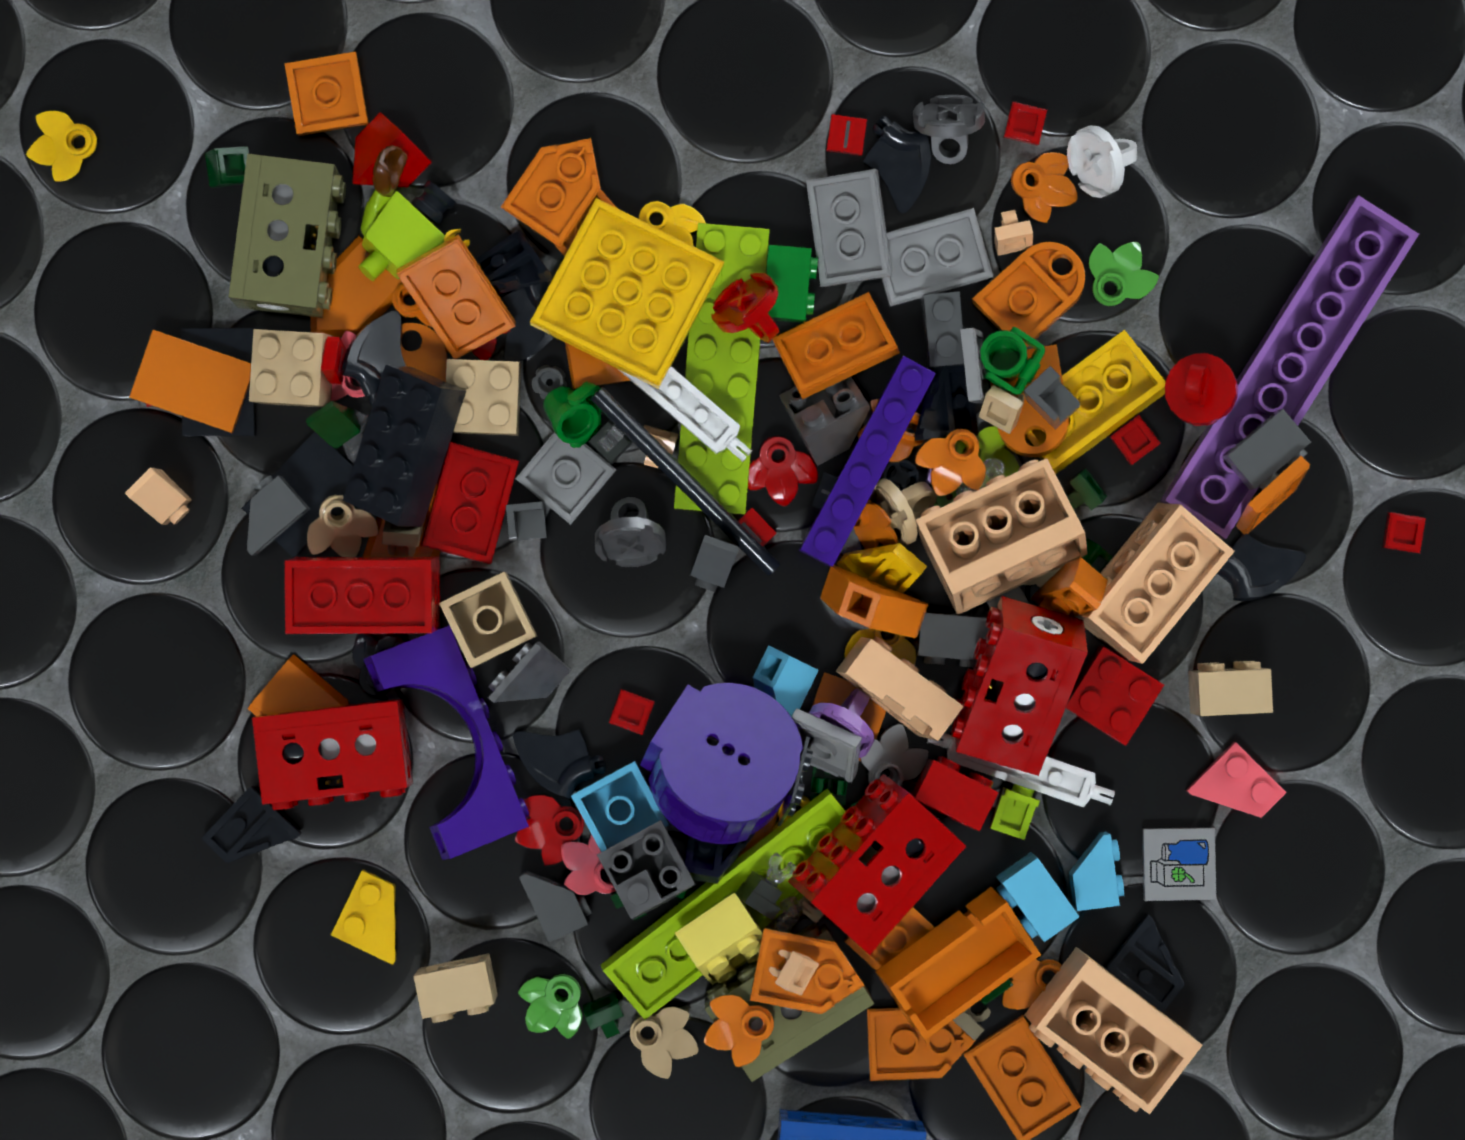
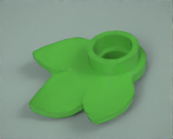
[1089,242,1159,306]
[518,974,583,1039]

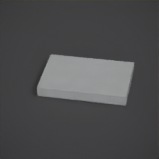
[806,169,893,287]
[881,208,993,307]

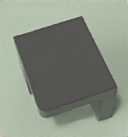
[1024,366,1080,430]
[506,502,547,541]

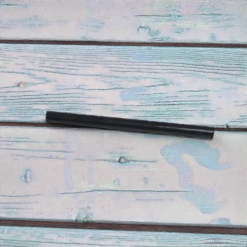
[590,387,781,576]

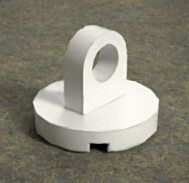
[1067,125,1137,198]

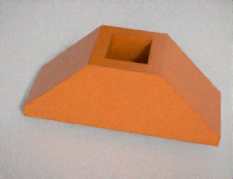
[1031,557,1108,617]
[820,565,928,638]

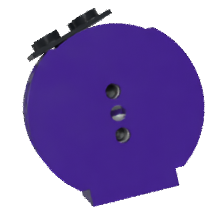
[640,683,813,844]

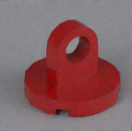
[711,273,779,343]
[1165,353,1238,426]

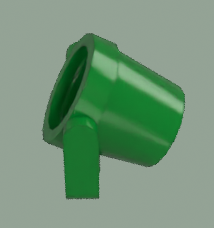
[980,327,1045,395]
[543,381,601,448]

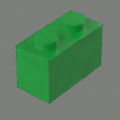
[766,245,818,323]

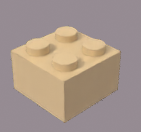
[249,329,335,408]
[446,359,521,436]
[439,572,538,668]
[1188,661,1273,716]
[413,953,498,1023]

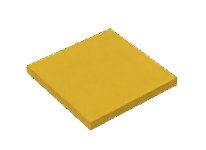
[530,198,724,389]

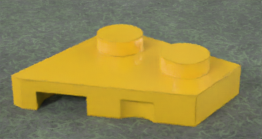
[837,543,927,593]
[331,869,396,965]

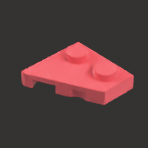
[1186,742,1287,818]

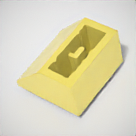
[675,893,763,985]

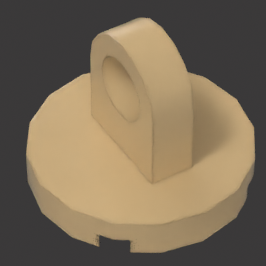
[869,478,937,547]

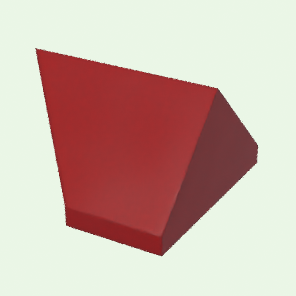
[352,112,432,188]

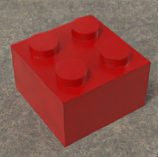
[1065,646,1164,746]
[911,756,999,831]

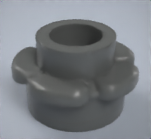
[532,365,567,400]

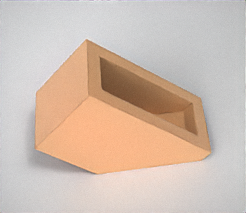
[125,467,192,525]

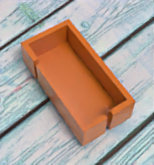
[875,887,1041,1040]

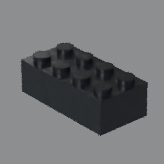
[343,364,466,527]

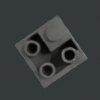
[779,377,870,466]
[488,642,572,703]
[597,820,696,920]

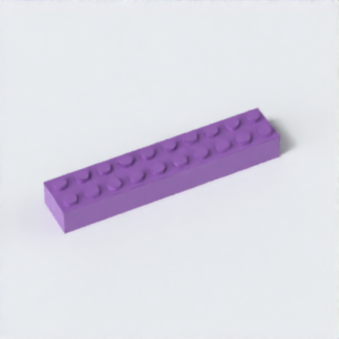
[1160,195,1419,540]

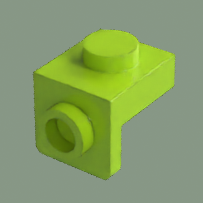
[989,784,1040,840]

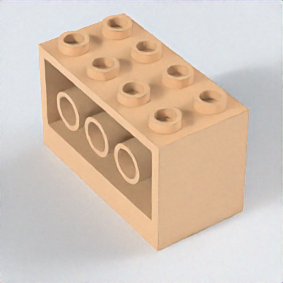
[916,458,1087,615]
[1074,503,1235,664]
[1024,947,1203,1114]

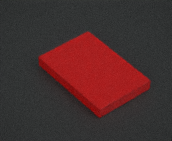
[421,442,519,564]

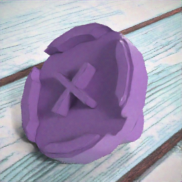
[809,688,875,758]

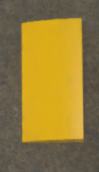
[1026,329,1165,474]

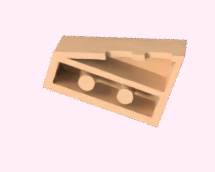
[836,636,964,741]

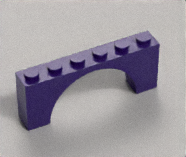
[798,356,936,567]
[363,625,529,860]

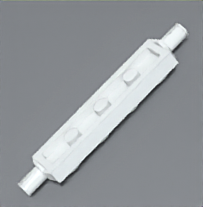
[618,367,753,462]
[927,733,1115,807]

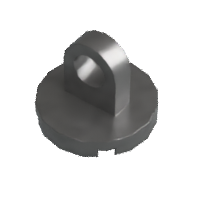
[913,94,985,164]
[595,497,666,567]

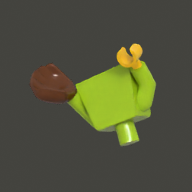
[358,145,470,281]

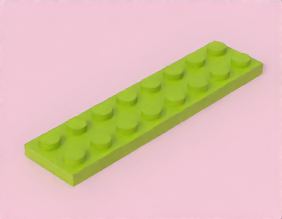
[674,223,769,515]
[600,788,845,1020]

